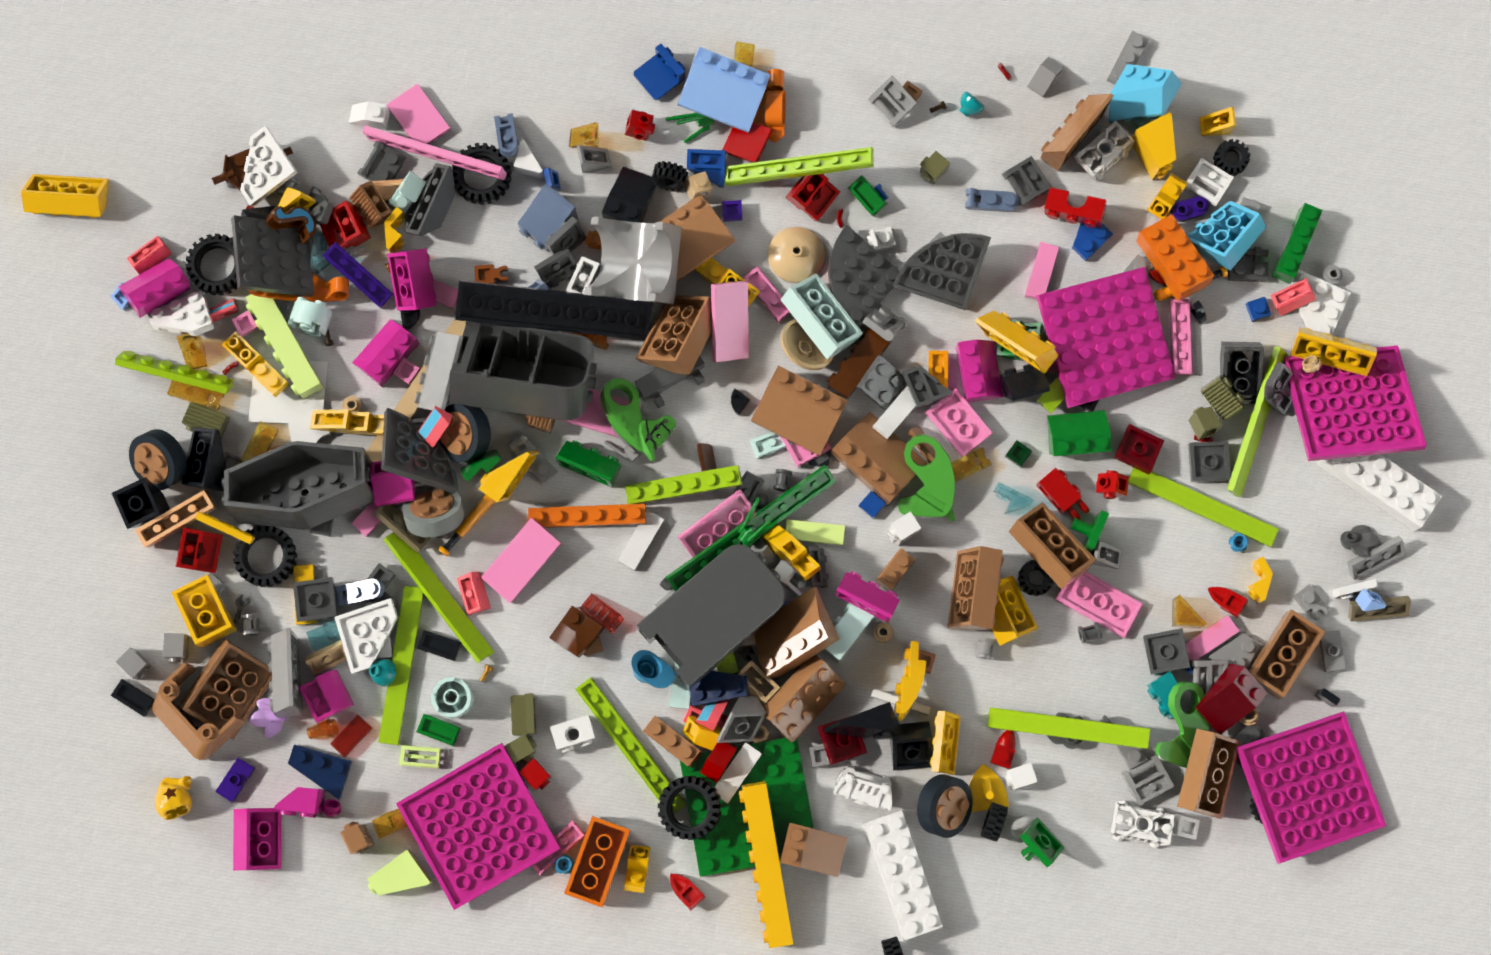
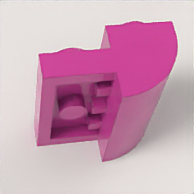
[299,670,354,723]

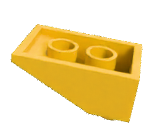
[479,450,540,503]
[171,574,237,648]

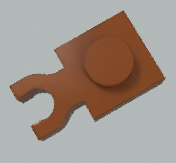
[474,264,509,284]

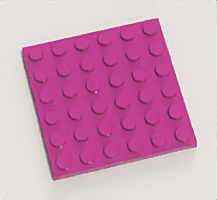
[1036,267,1176,408]
[1284,345,1427,461]
[1237,711,1387,864]
[396,743,561,910]

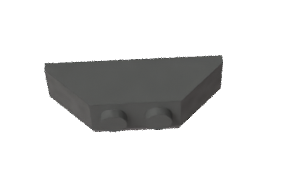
[405,163,456,236]

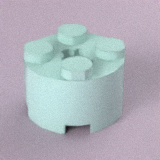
[288,297,332,337]
[431,677,474,718]

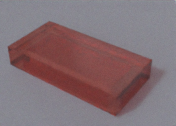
[330,714,373,758]

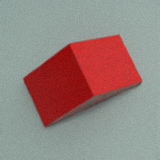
[700,742,737,783]

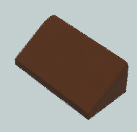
[697,443,716,471]

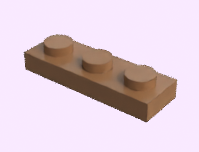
[643,716,702,768]

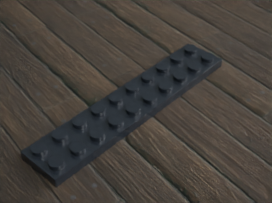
[455,280,653,340]

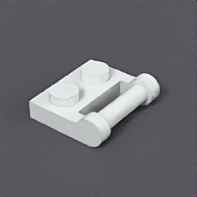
[1185,158,1234,207]

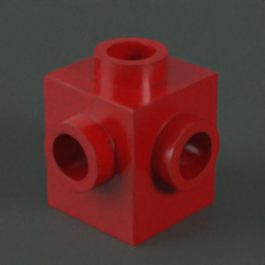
[625,109,655,141]
[1096,470,1129,499]

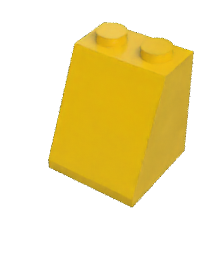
[1132,112,1176,180]

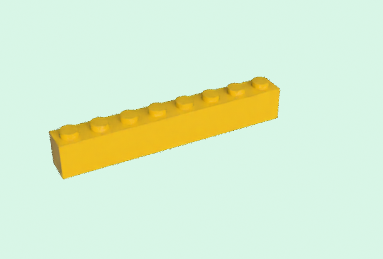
[739,781,793,949]

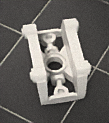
[1073,121,1135,181]
[833,765,892,811]
[1111,800,1175,848]

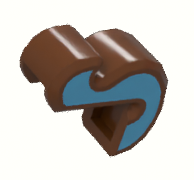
[266,206,316,244]

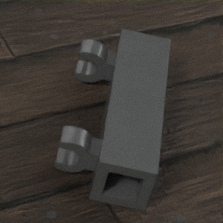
[634,355,705,409]

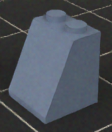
[518,183,578,252]

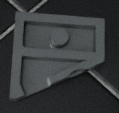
[307,186,334,224]
[902,365,952,409]

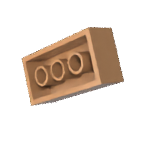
[1009,502,1096,589]
[1249,610,1326,699]
[763,655,846,743]
[1177,729,1241,819]

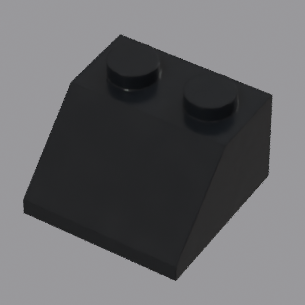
[1000,364,1050,401]
[112,477,170,529]
[890,721,933,771]

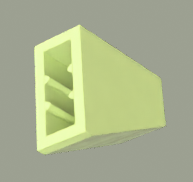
[367,849,433,895]

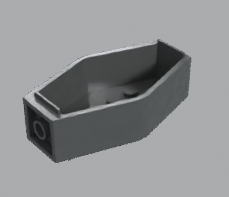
[222,441,374,530]

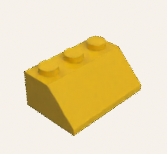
[992,575,1038,646]

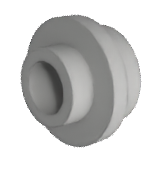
[1323,265,1343,285]

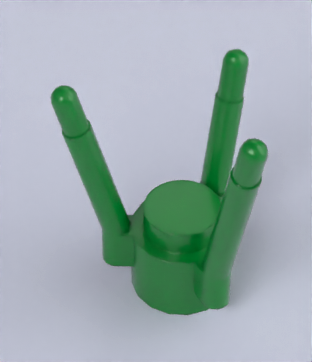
[665,113,714,143]
[737,497,779,547]

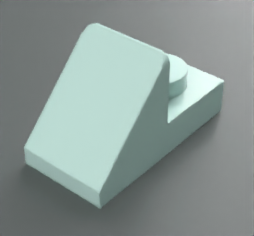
[389,171,426,214]

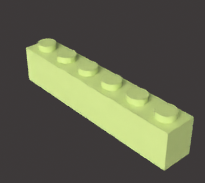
[245,294,324,399]

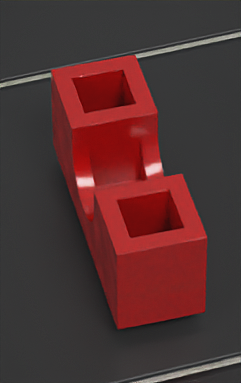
[1044,187,1107,228]

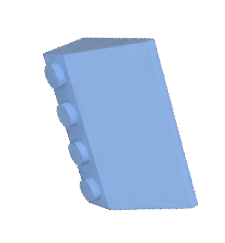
[677,47,770,133]

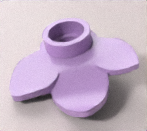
[250,698,288,738]

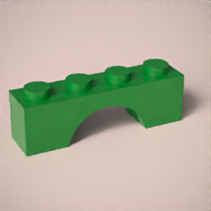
[1271,203,1323,284]

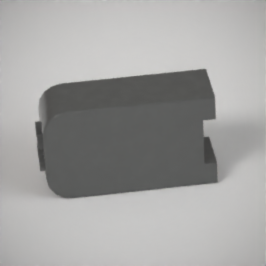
[450,321,597,420]
[636,544,785,690]

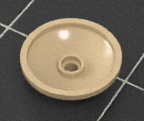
[768,227,825,283]
[781,319,834,370]

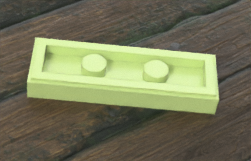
[786,519,845,546]

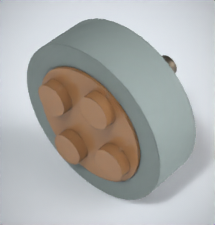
[402,487,464,538]

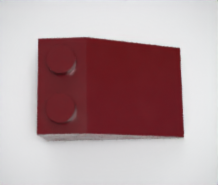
[1195,664,1267,734]

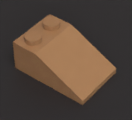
[780,823,848,877]

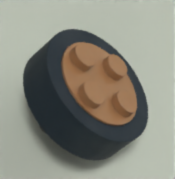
[438,404,491,463]
[129,429,187,491]
[917,774,973,838]

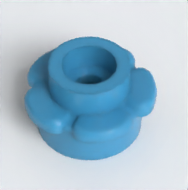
[1229,533,1248,552]
[554,854,574,874]

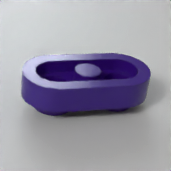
[1171,196,1209,222]

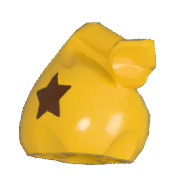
[155,776,192,820]

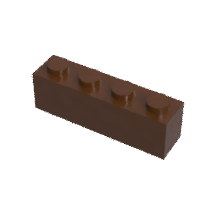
[827,327,892,400]

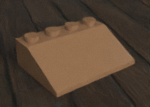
[1040,93,1114,171]
[660,194,735,282]
[636,295,712,375]
[751,365,848,456]
[831,412,927,506]
[947,546,1003,630]
[755,587,840,678]
[179,638,272,740]

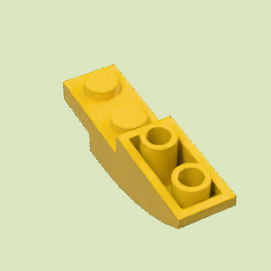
[694,258,760,307]
[221,331,289,398]
[761,525,821,581]
[894,641,926,721]

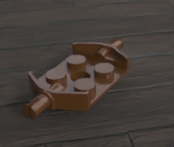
[212,146,293,192]

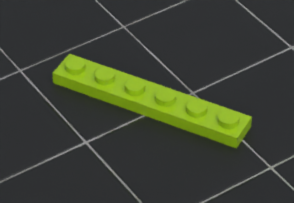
[115,351,234,394]
[625,465,742,504]

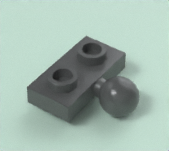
[732,470,769,509]

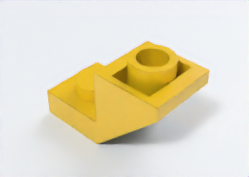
[1147,173,1187,220]
[384,207,405,253]
[1248,556,1273,604]
[682,716,722,750]
[624,845,650,893]

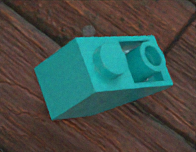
[1147,671,1178,719]

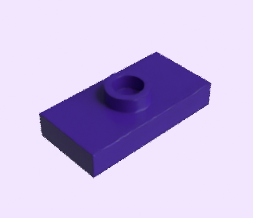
[215,757,256,802]

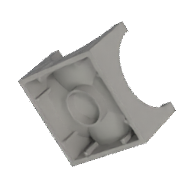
[584,217,682,304]

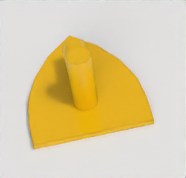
[969,764,1009,812]

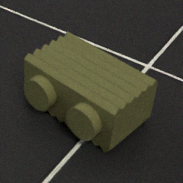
[1201,374,1245,422]
[182,402,230,439]

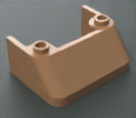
[152,662,246,760]

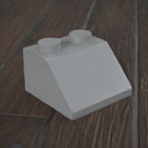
[717,696,766,743]

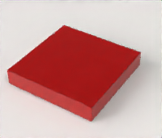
[722,123,772,163]

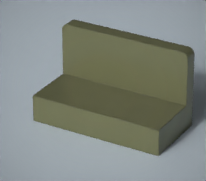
[511,693,536,736]

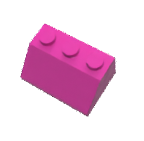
[387,248,436,311]
[118,258,190,318]
[352,319,420,387]
[955,339,1003,403]
[835,571,900,623]
[233,808,281,871]

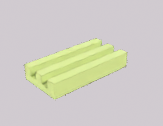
[399,745,442,769]

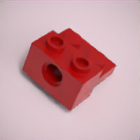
[785,174,840,222]
[319,201,371,250]
[175,528,223,574]

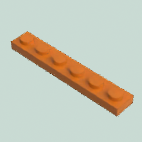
[528,504,646,528]

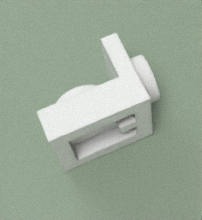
[866,227,896,251]
[1166,814,1200,840]

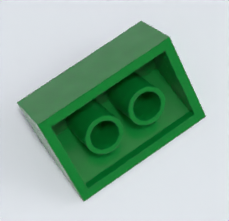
[1047,410,1112,456]
[556,440,621,488]

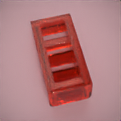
[579,593,624,634]

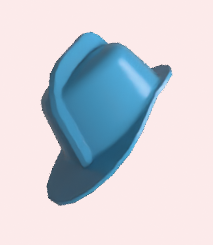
[631,650,675,688]

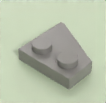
[1207,633,1261,668]

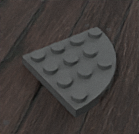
[828,225,899,327]
[892,233,991,310]
[381,408,458,493]

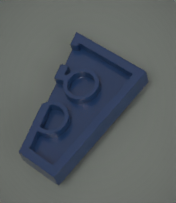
[689,671,750,706]
[288,745,352,800]

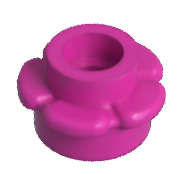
[321,799,341,817]

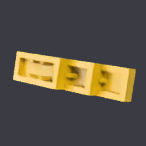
[310,410,384,435]

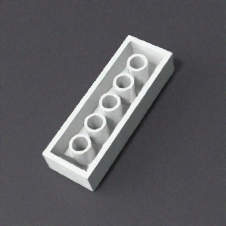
[1316,454,1442,531]
[863,810,943,940]

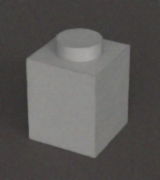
[163,633,189,662]
[116,648,152,680]

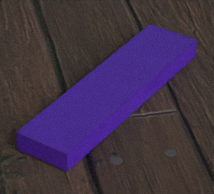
[322,242,394,309]

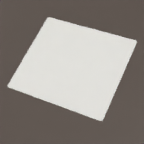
[248,359,328,423]

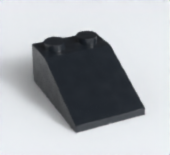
[602,167,656,223]
[1220,341,1264,404]
[182,427,227,492]
[824,702,899,739]

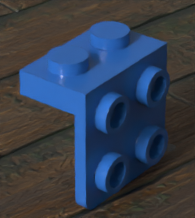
[634,44,685,101]

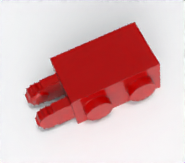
[1036,468,1090,520]

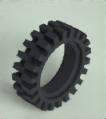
[452,143,512,205]
[185,233,237,296]
[233,525,297,587]
[657,776,722,840]

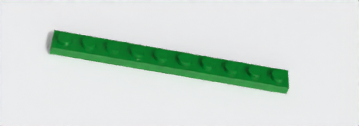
[665,465,836,592]

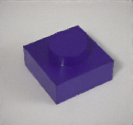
[722,200,743,222]

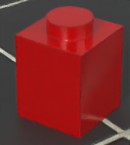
[519,758,552,790]

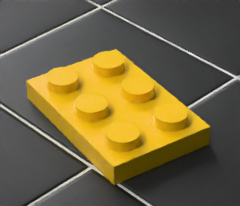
[930,711,961,775]

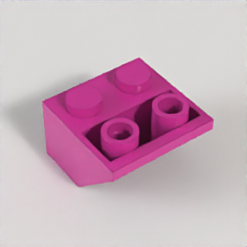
[370,461,415,506]
[274,787,326,818]

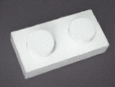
[1332,579,1378,600]

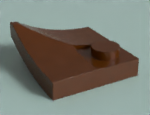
[549,606,605,658]

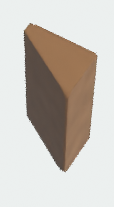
[908,426,935,463]

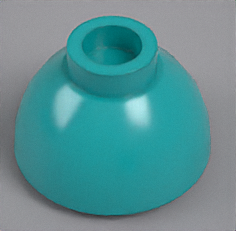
[959,91,984,117]
[369,659,396,687]

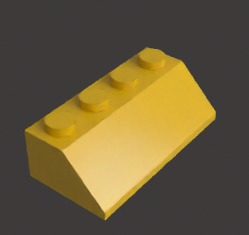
[21,174,109,218]
[975,310,1059,374]
[1290,327,1377,376]

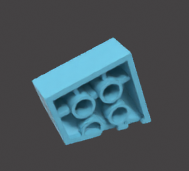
[1109,64,1182,124]
[1186,201,1266,270]

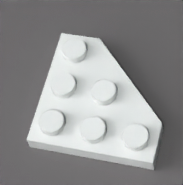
[240,126,298,207]
[1289,269,1350,335]
[148,290,214,336]
[334,598,398,674]

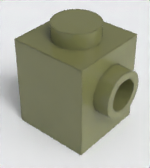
[919,151,950,185]
[1188,406,1222,440]
[504,734,537,764]

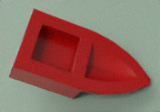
[1208,587,1248,618]
[990,730,1016,769]
[670,873,705,911]

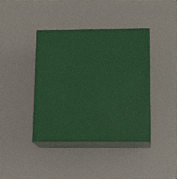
[1005,440,1032,468]

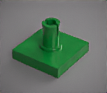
[1071,510,1109,552]
[1020,817,1065,867]

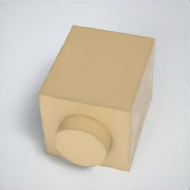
[685,171,712,201]

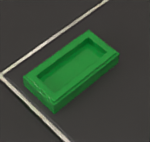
[848,175,888,216]
[416,714,461,746]

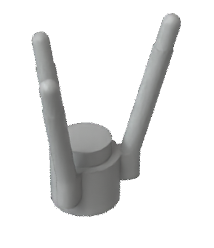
[604,426,643,462]

